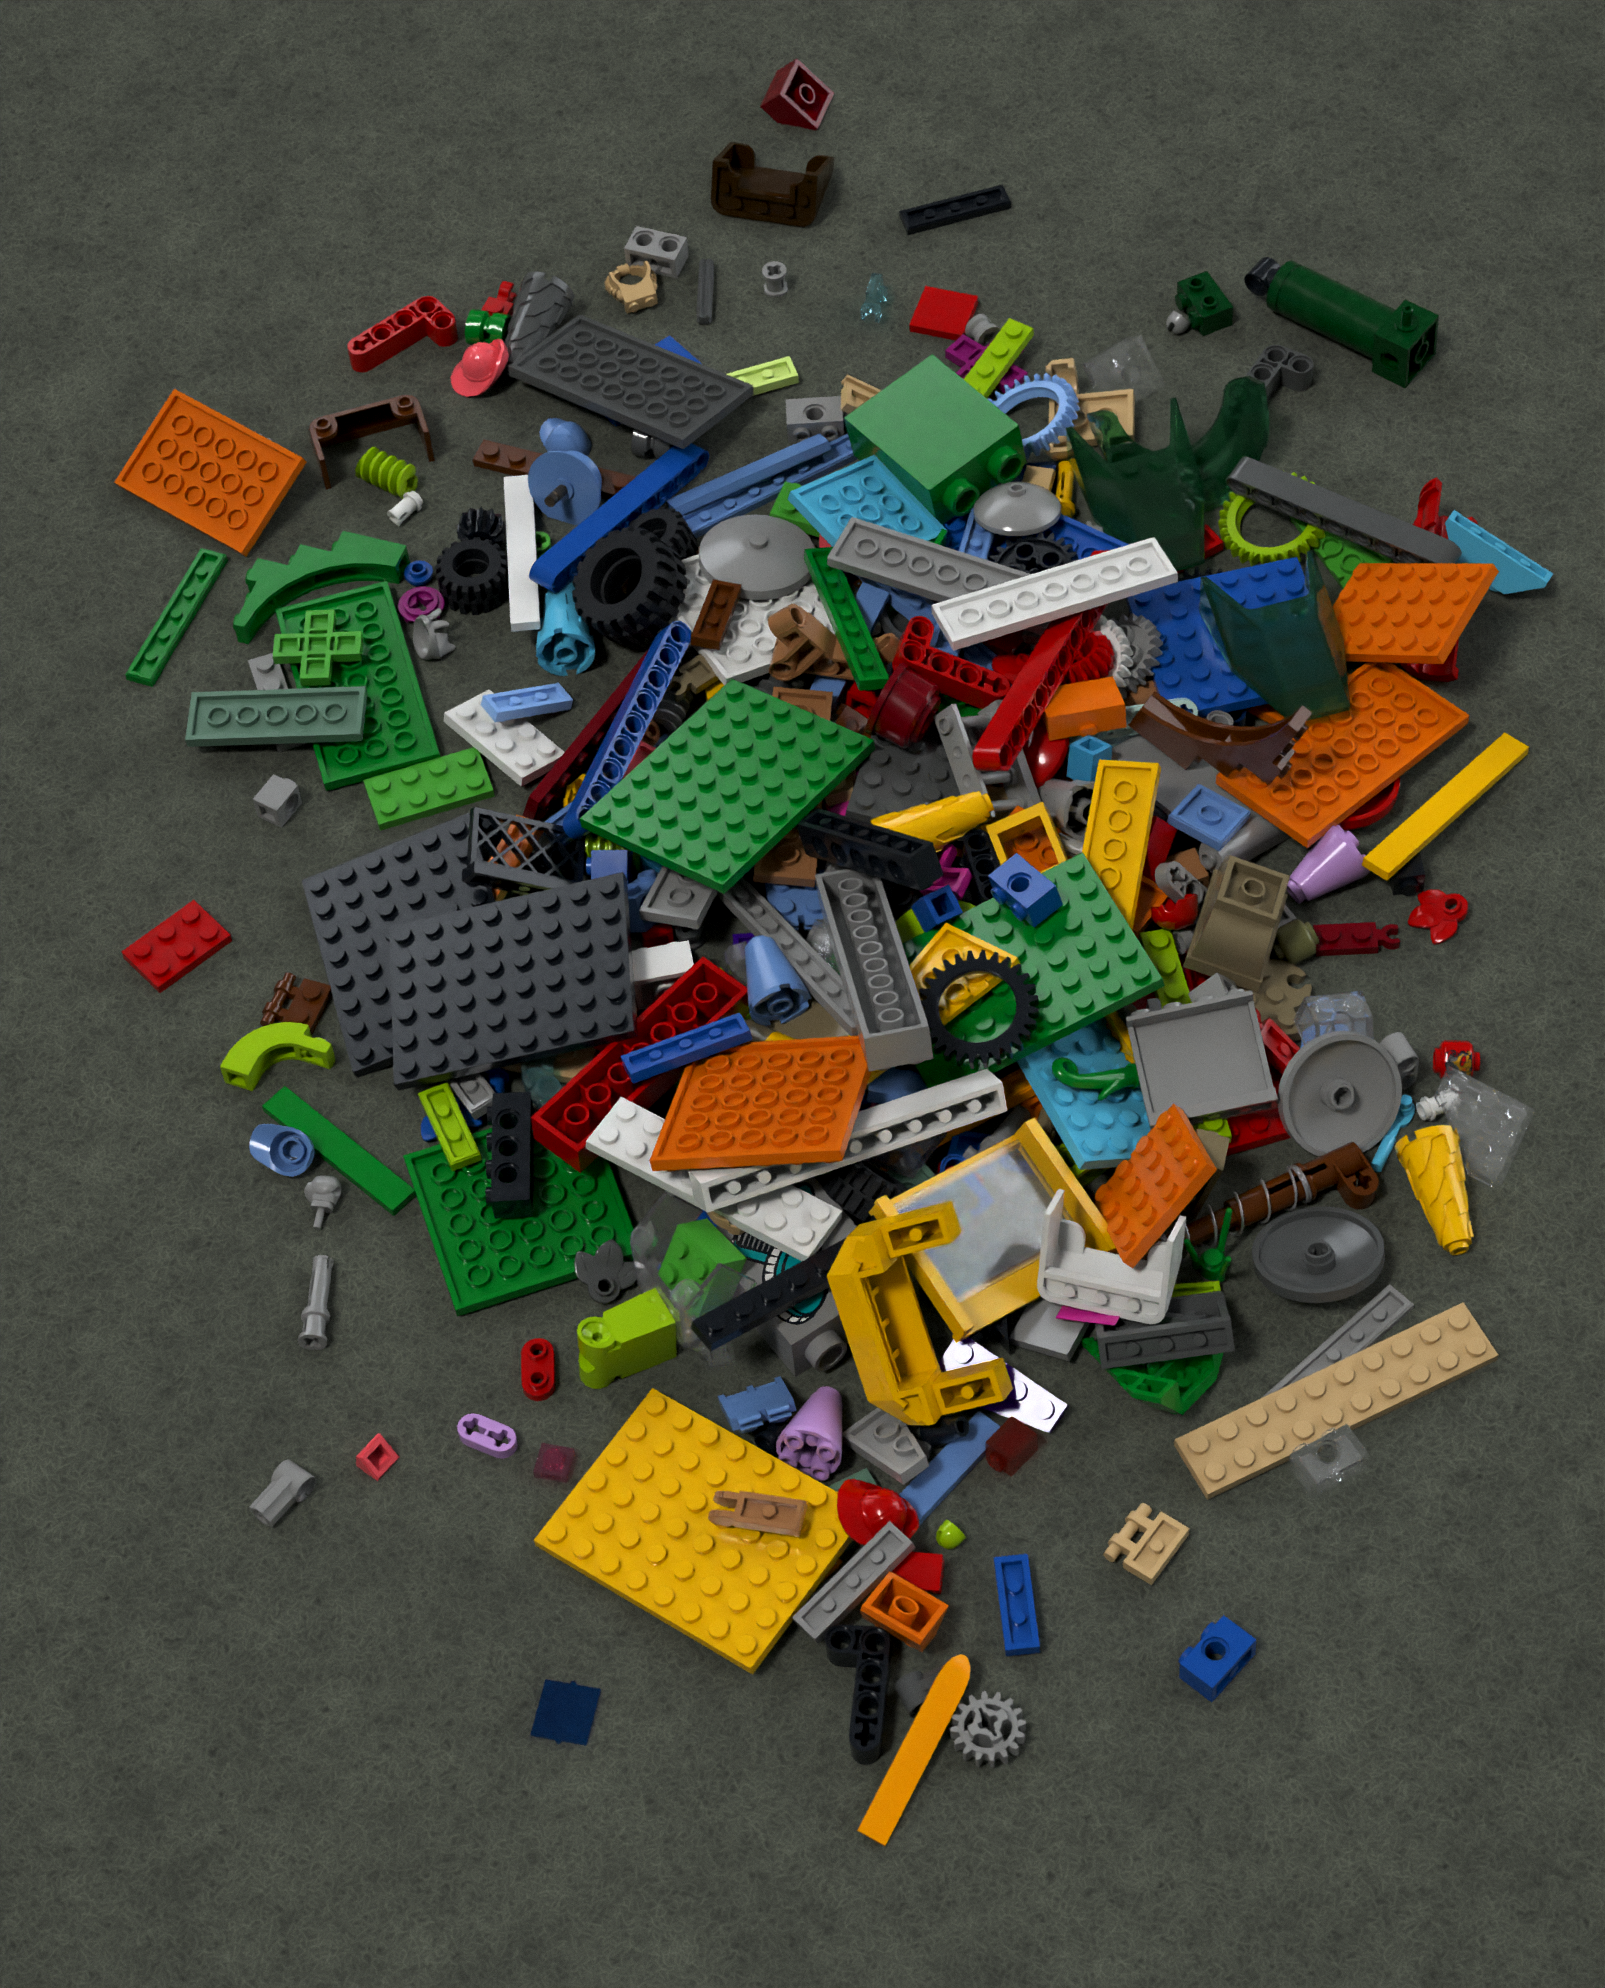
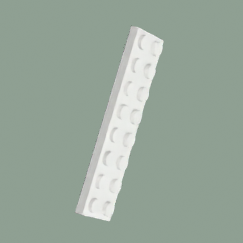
[931,537,1178,651]
[586,1097,842,1261]

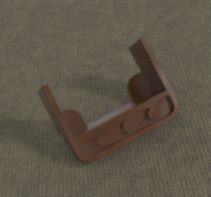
[308,395,435,490]

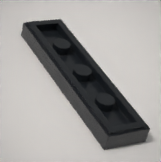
[899,184,1011,235]

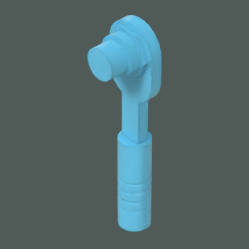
[1370,1095,1415,1173]

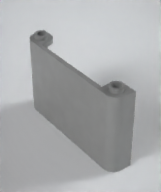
[1111,734,1290,874]

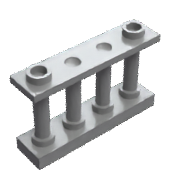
[933,700,1041,829]

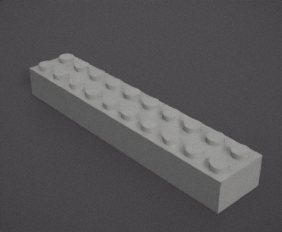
[815,868,934,1072]

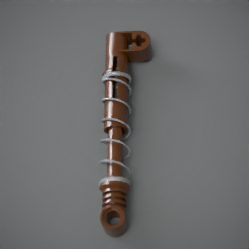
[1108,1142,1379,1261]

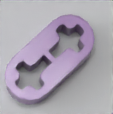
[457,1413,518,1459]

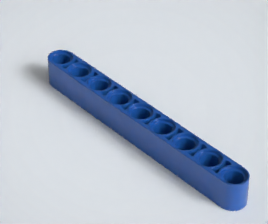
[529,443,709,593]
[563,621,692,839]

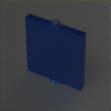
[531,1679,601,1746]

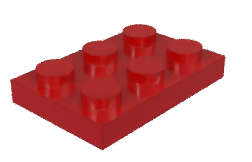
[121,900,232,993]

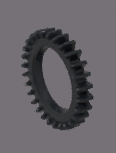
[919,950,1039,1069]

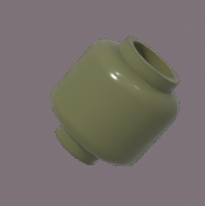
[1272,919,1319,965]

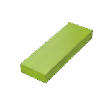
[418,1082,482,1171]

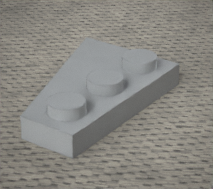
[842,1408,929,1485]

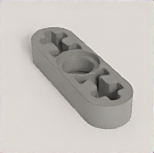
[1155,861,1207,916]

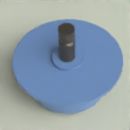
[528,451,602,525]

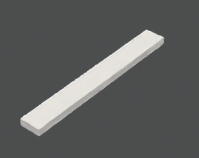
[504,475,541,632]

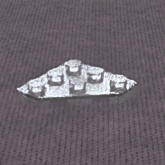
[1434,1066,1535,1190]

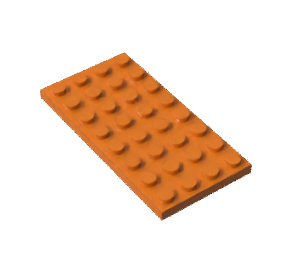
[1215,662,1470,848]

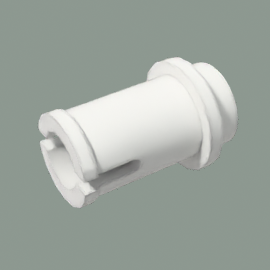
[387,491,423,526]
[1416,1089,1460,1121]

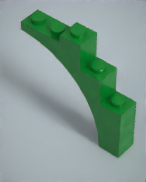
[233,531,410,644]

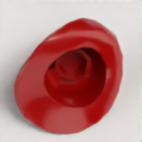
[837,1479,919,1546]

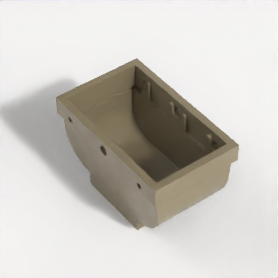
[1183,854,1290,993]

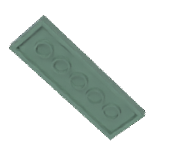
[185,686,368,747]

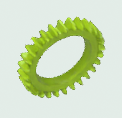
[1218,472,1325,566]

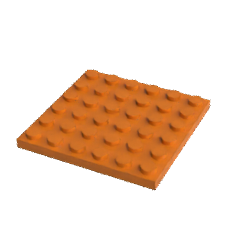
[649,1035,871,1172]

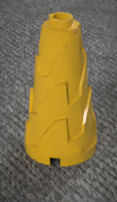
[870,791,994,853]
[1395,1125,1474,1255]

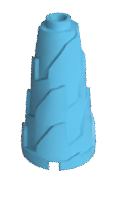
[536,581,595,676]

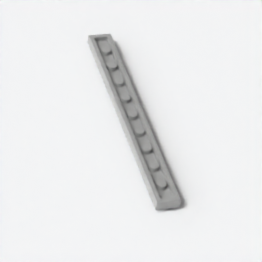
[716,877,858,1036]

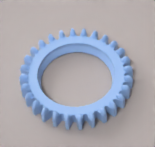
[988,373,1080,460]

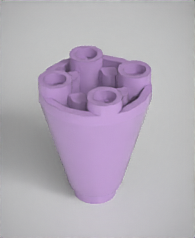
[1286,825,1370,904]
[776,1387,842,1481]

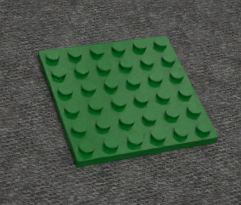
[403,1127,643,1317]

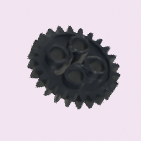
[989,531,1078,574]

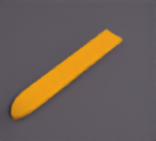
[857,1654,971,1846]

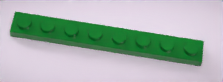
[804,547,889,691]

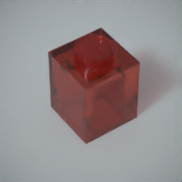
[985,1416,1038,1477]

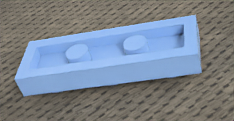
[481,683,573,722]

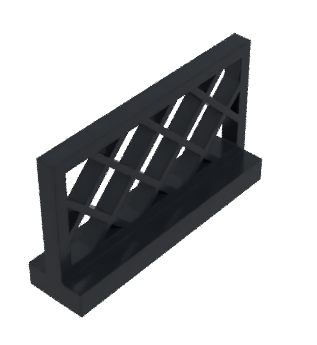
[462,807,585,895]

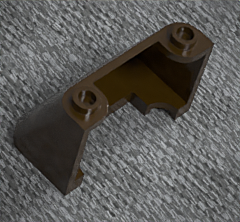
[711,142,834,227]

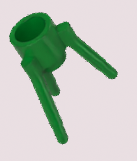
[1184,1208,1232,1282]

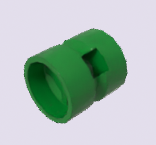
[465,309,512,345]

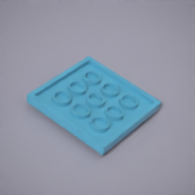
[787,455,948,578]

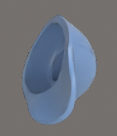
[540,418,591,455]
[249,1124,315,1177]

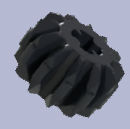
[457,506,506,547]

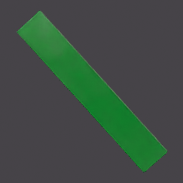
[125,548,228,687]
[262,1086,416,1216]

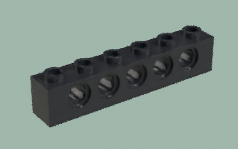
[796,808,944,891]

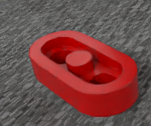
[521,1338,556,1401]

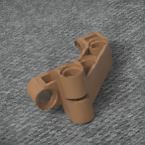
[768,604,900,681]

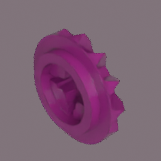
[398,586,445,623]

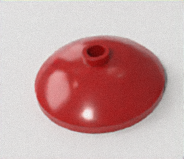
[992,717,1069,789]

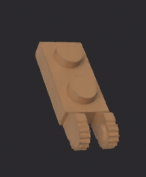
[708,1490,807,1537]

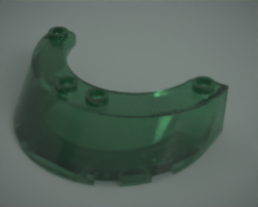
[1087,376,1270,516]

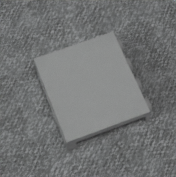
[1126,989,1278,1131]

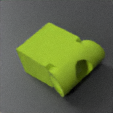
[577,1287,677,1389]

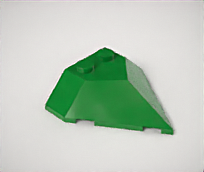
[1081,1337,1224,1415]

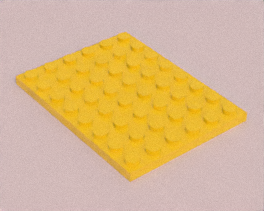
[534,1388,853,1675]

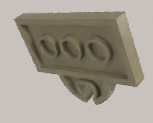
[1237,958,1312,1041]

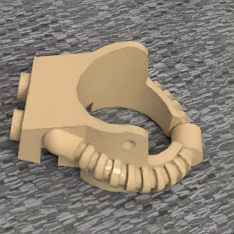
[605,261,658,313]

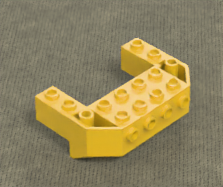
[827,1200,1013,1426]

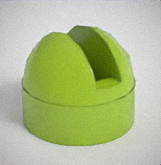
[936,1519,966,1550]

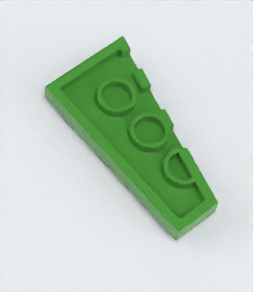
[1290,516,1394,589]

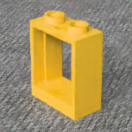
[986,802,1068,873]

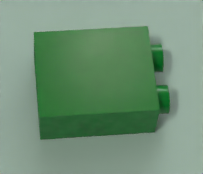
[844,354,1027,525]

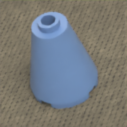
[745,935,811,1026]

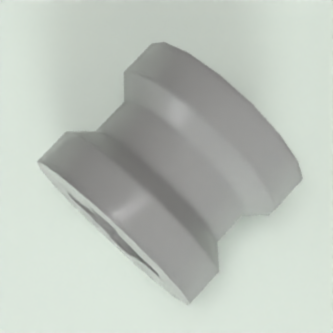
[965,314,1000,347]

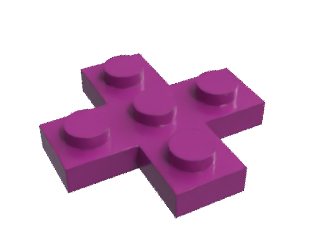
[945,334,1028,393]

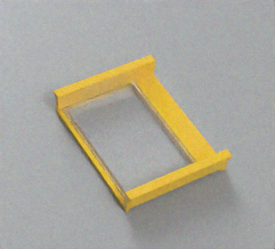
[869,1117,1116,1343]

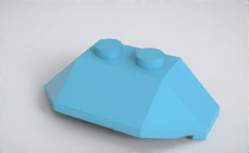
[1445,510,1553,594]

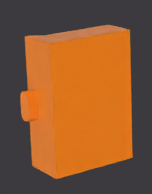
[1041,676,1127,741]

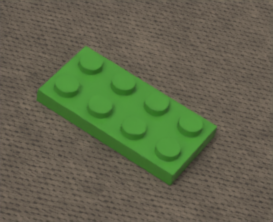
[363,747,495,831]

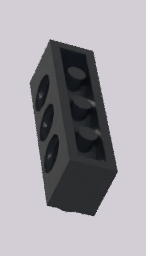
[485,1091,534,1219]

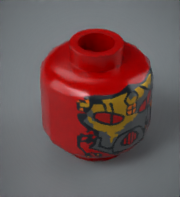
[1433,1040,1480,1082]

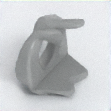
[413,608,456,660]

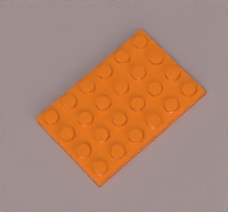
[114,389,307,557]
[1322,563,1499,664]

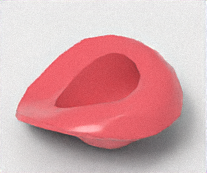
[451,339,509,397]

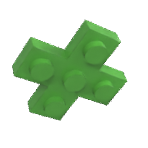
[273,609,363,686]

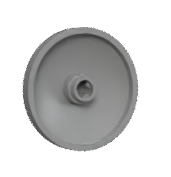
[699,515,814,600]
[1278,1031,1402,1156]

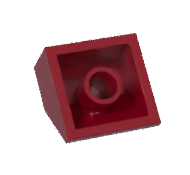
[760,58,834,130]

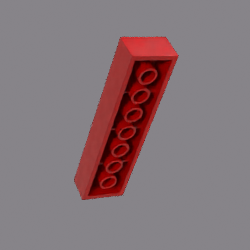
[531,957,749,1173]

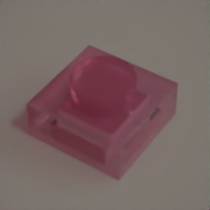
[533,1443,575,1483]

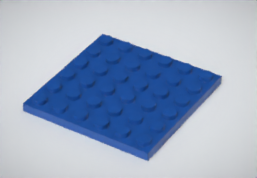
[1126,557,1344,718]

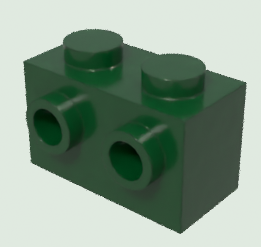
[1175,271,1233,336]

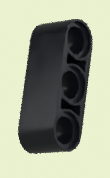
[962,829,1000,906]

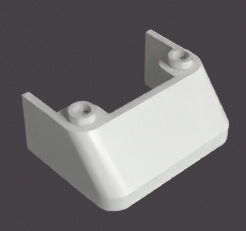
[1037,1189,1186,1324]

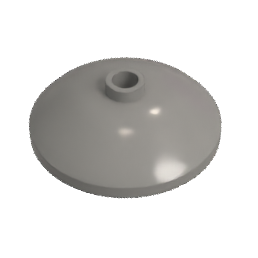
[973,482,1061,536]

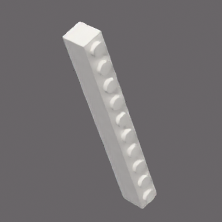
[688,1069,1007,1213]

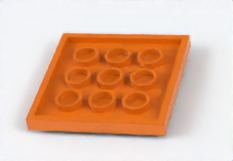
[1095,1103,1217,1268]

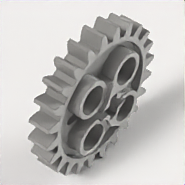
[1111,613,1163,700]

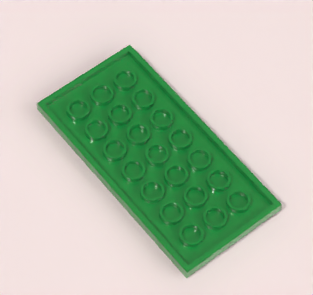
[275,581,440,791]

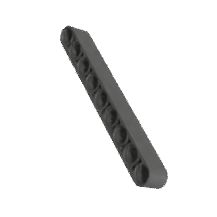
[1226,457,1462,563]

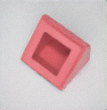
[356,1433,399,1481]

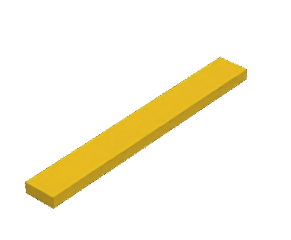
[1362,732,1529,881]

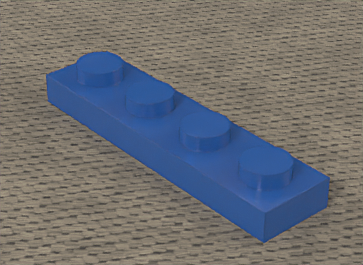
[621,1012,752,1084]

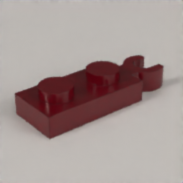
[1313,922,1400,956]

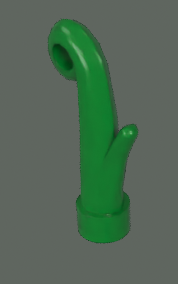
[1052,1057,1140,1101]

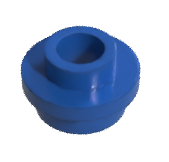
[404,561,433,587]

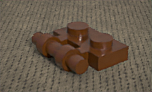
[260,972,332,1035]

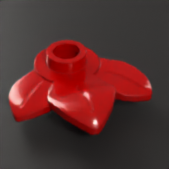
[1408,889,1469,945]

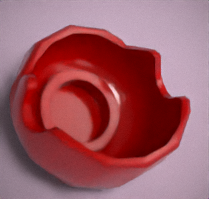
[1151,894,1198,931]

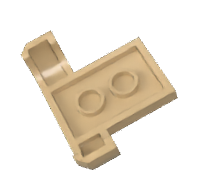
[1044,358,1135,461]

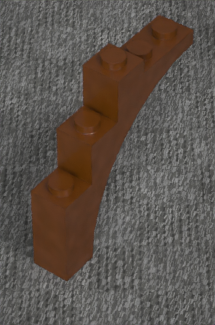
[1128,691,1312,785]

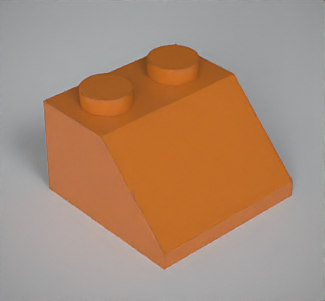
[860,1571,949,1652]

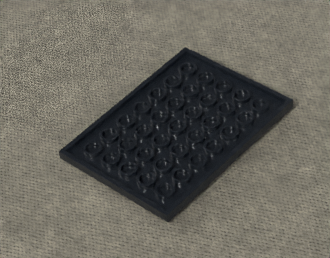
[302,813,497,1078]
[389,872,638,1091]

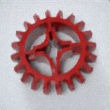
[1059,630,1116,686]

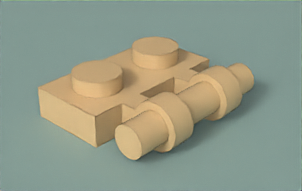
[1103,1503,1189,1585]

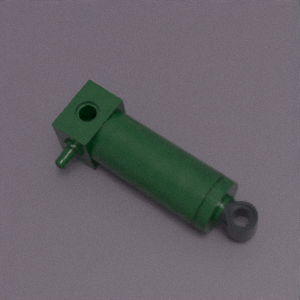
[1244,257,1439,388]

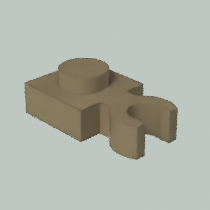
[666,654,719,702]

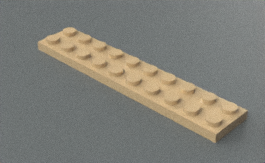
[1174,1302,1498,1500]

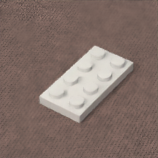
[443,690,564,787]

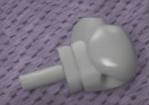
[304,1175,341,1230]

